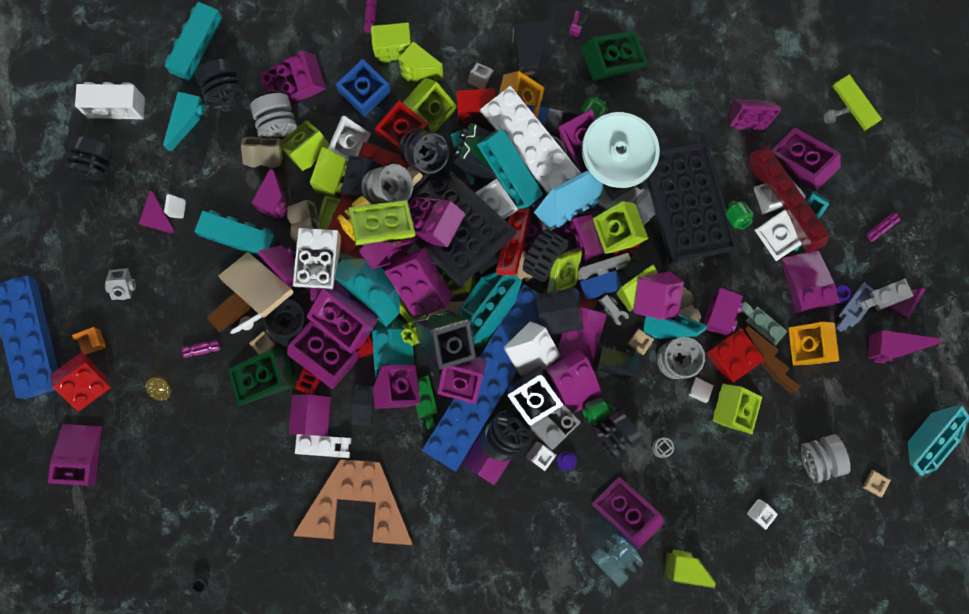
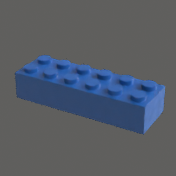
[0,275,58,399]

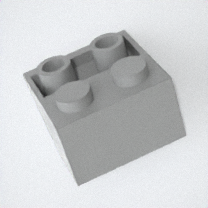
[530,404,581,451]

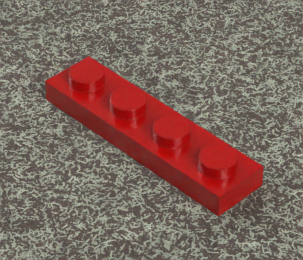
[496,208,532,275]

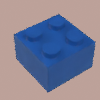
[336,59,391,117]

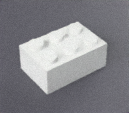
[75,82,145,119]

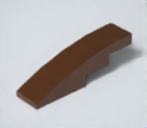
[207,266,280,333]
[742,326,801,394]

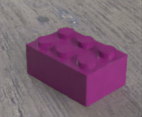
[385,248,453,319]
[287,321,359,389]

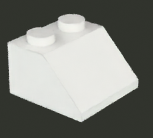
[504,322,560,376]

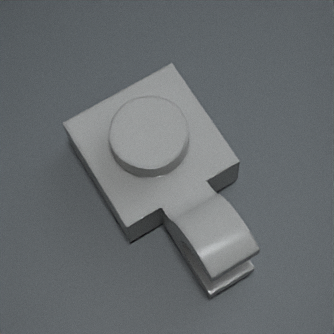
[597,295,629,325]

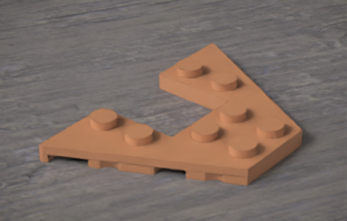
[294,460,412,545]

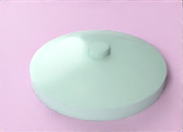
[582,112,660,188]

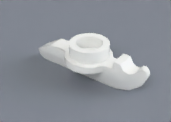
[230,313,262,334]

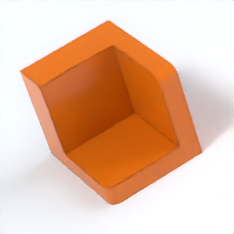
[72,327,106,355]

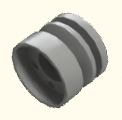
[250,93,297,138]
[361,164,413,205]
[657,337,705,379]
[800,434,850,483]

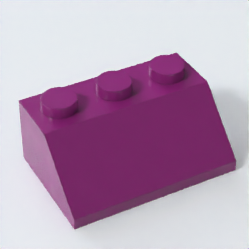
[555,307,607,368]

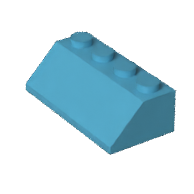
[534,170,604,230]

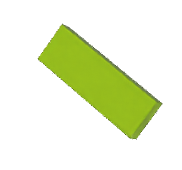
[833,75,882,131]

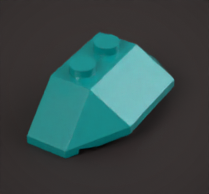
[335,258,400,327]
[459,273,522,344]
[372,317,414,380]
[908,405,969,476]

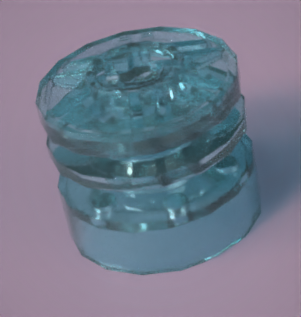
[590,533,644,588]

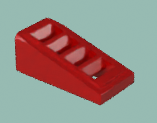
[294,368,321,395]

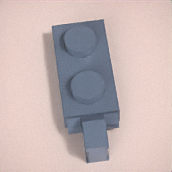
[835,282,875,332]

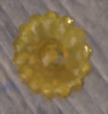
[145,377,171,401]

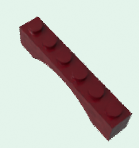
[748,145,829,254]

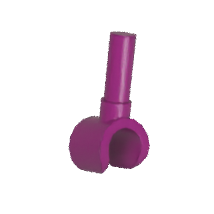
[569,11,582,37]

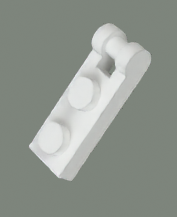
[295,434,351,458]

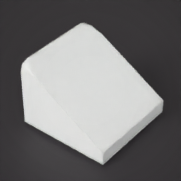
[468,63,493,89]
[164,194,186,218]
[688,377,713,403]
[526,442,556,471]
[747,499,778,529]

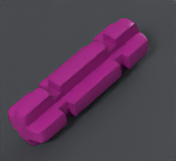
[364,0,377,33]
[866,213,900,242]
[182,340,221,358]

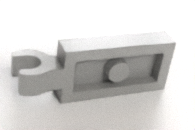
[860,279,913,311]

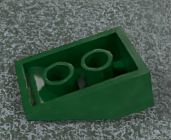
[581,31,648,81]
[227,349,296,406]

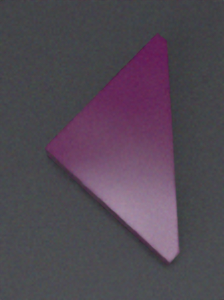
[139,191,175,234]
[886,288,925,320]

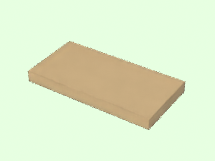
[219,252,294,318]

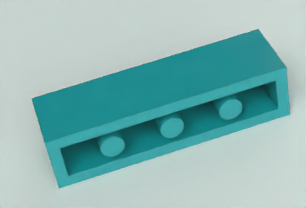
[165,2,222,81]
[477,129,543,210]
[194,210,277,257]

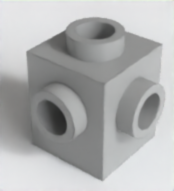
[105,268,136,300]

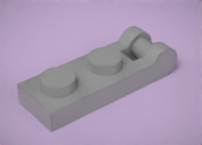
[577,253,631,281]

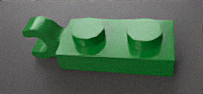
[416,376,438,430]

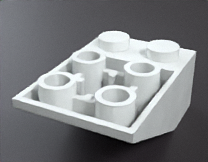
[293,228,341,289]

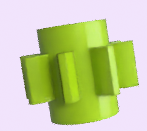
[400,320,420,346]

